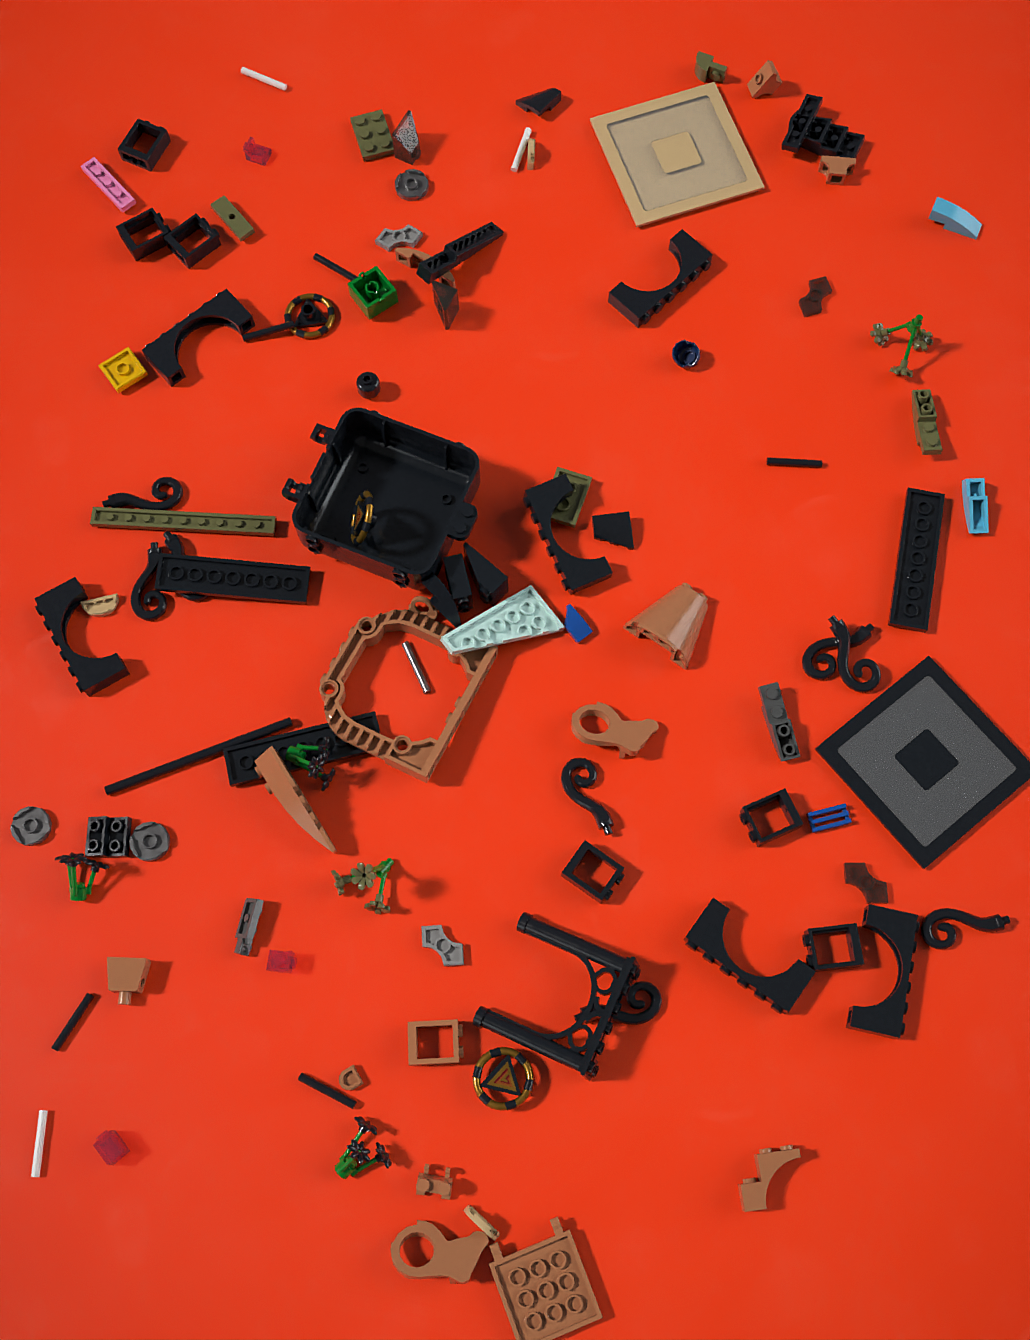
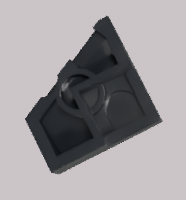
[516,88,561,117]
[592,511,634,550]

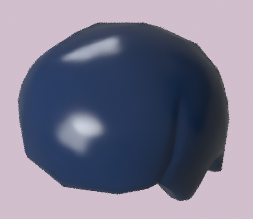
[672,340,700,368]

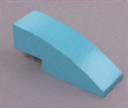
[928,197,982,240]
[962,478,989,534]

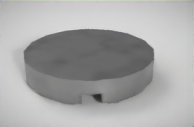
[395,169,429,201]
[10,806,52,846]
[129,822,170,862]

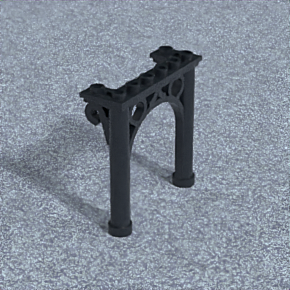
[473,912,641,1081]

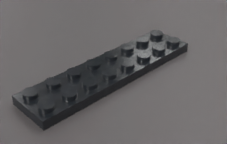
[888,487,945,633]
[154,553,311,604]
[223,711,380,787]

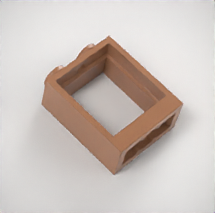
[408,1019,464,1066]

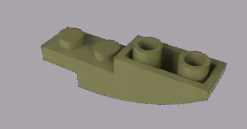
[911,389,942,455]

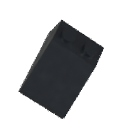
[463,542,508,607]

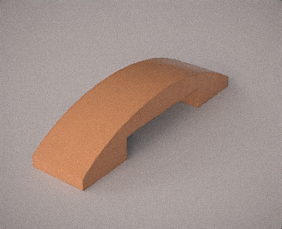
[395,248,456,292]

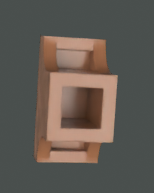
[747,60,782,98]
[818,156,856,185]

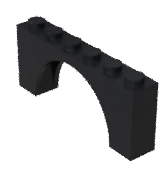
[608,229,713,328]
[142,289,255,387]
[523,474,613,595]
[34,577,130,697]
[683,898,816,1014]
[846,904,920,1039]

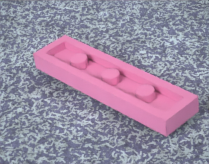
[81,157,136,213]

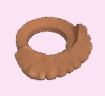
[408,596,438,620]

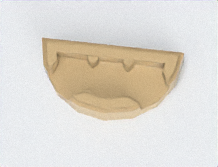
[527,138,536,170]
[80,593,119,617]
[463,1205,500,1241]

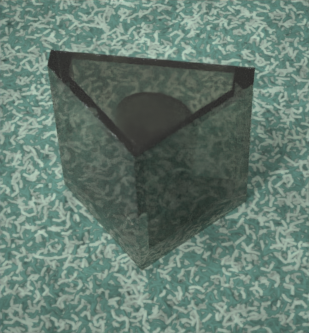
[432,281,459,330]

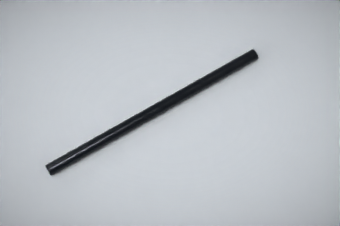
[104,717,293,795]

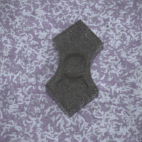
[798,276,832,317]
[843,863,888,904]

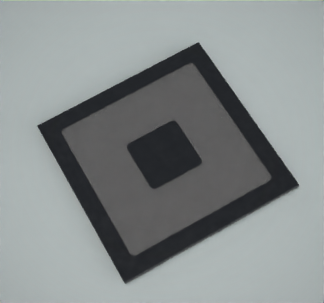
[815,656,1030,869]

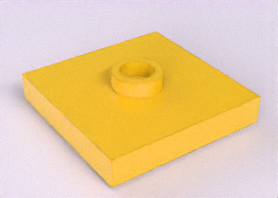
[98,347,148,393]

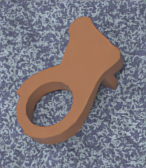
[571,701,659,759]
[390,1220,489,1284]

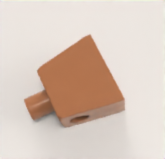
[107,957,151,1005]

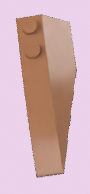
[254,746,338,854]

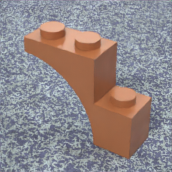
[738,1145,801,1212]

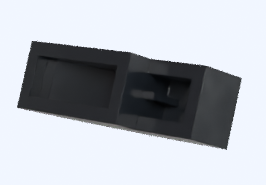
[421,573,461,628]

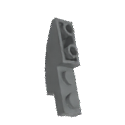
[758,682,800,762]

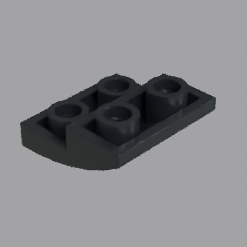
[85,816,132,858]

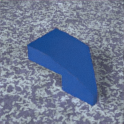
[564,604,593,643]

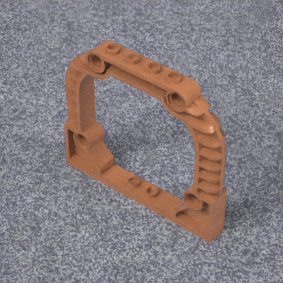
[319,609,498,783]

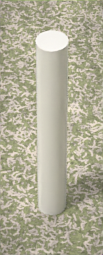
[241,67,287,91]
[511,127,532,172]
[31,1110,48,1177]

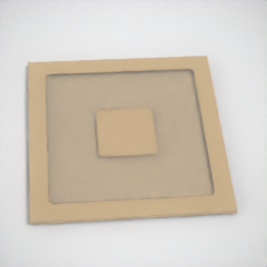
[590,82,765,227]

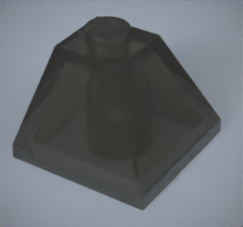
[392,110,421,165]

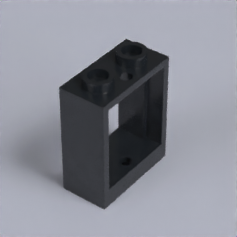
[118,119,171,172]
[116,208,171,261]
[164,214,221,269]
[443,553,473,613]
[739,788,803,847]
[561,840,625,904]
[802,923,864,972]

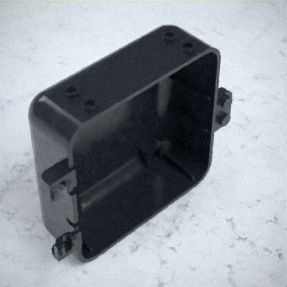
[281,408,481,590]

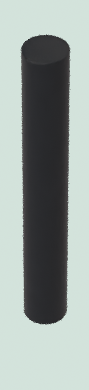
[313,253,357,281]
[242,321,295,342]
[766,457,822,468]
[51,993,94,1051]
[298,1073,357,1109]

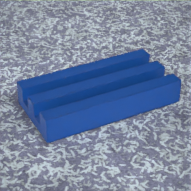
[807,803,852,833]

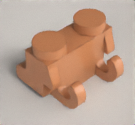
[416,1163,453,1200]

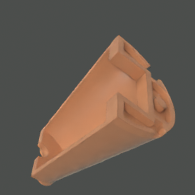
[623,582,708,670]

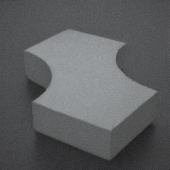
[375,225,423,252]
[421,925,464,967]

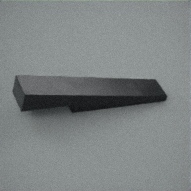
[416,222,503,285]

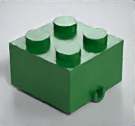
[347,266,398,320]

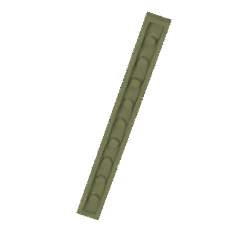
[90,507,277,536]

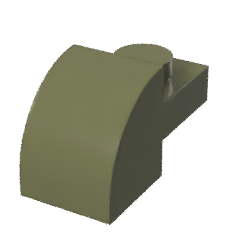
[694,51,727,83]

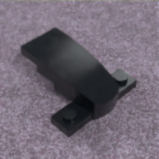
[781,94,865,158]

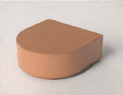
[339,1065,364,1091]

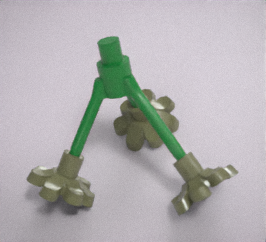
[870,314,933,377]
[331,858,394,915]

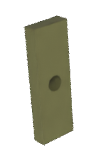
[210,195,255,241]

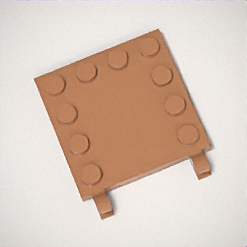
[489,1216,603,1340]

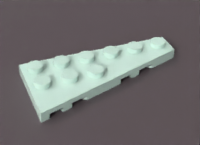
[440,585,565,655]

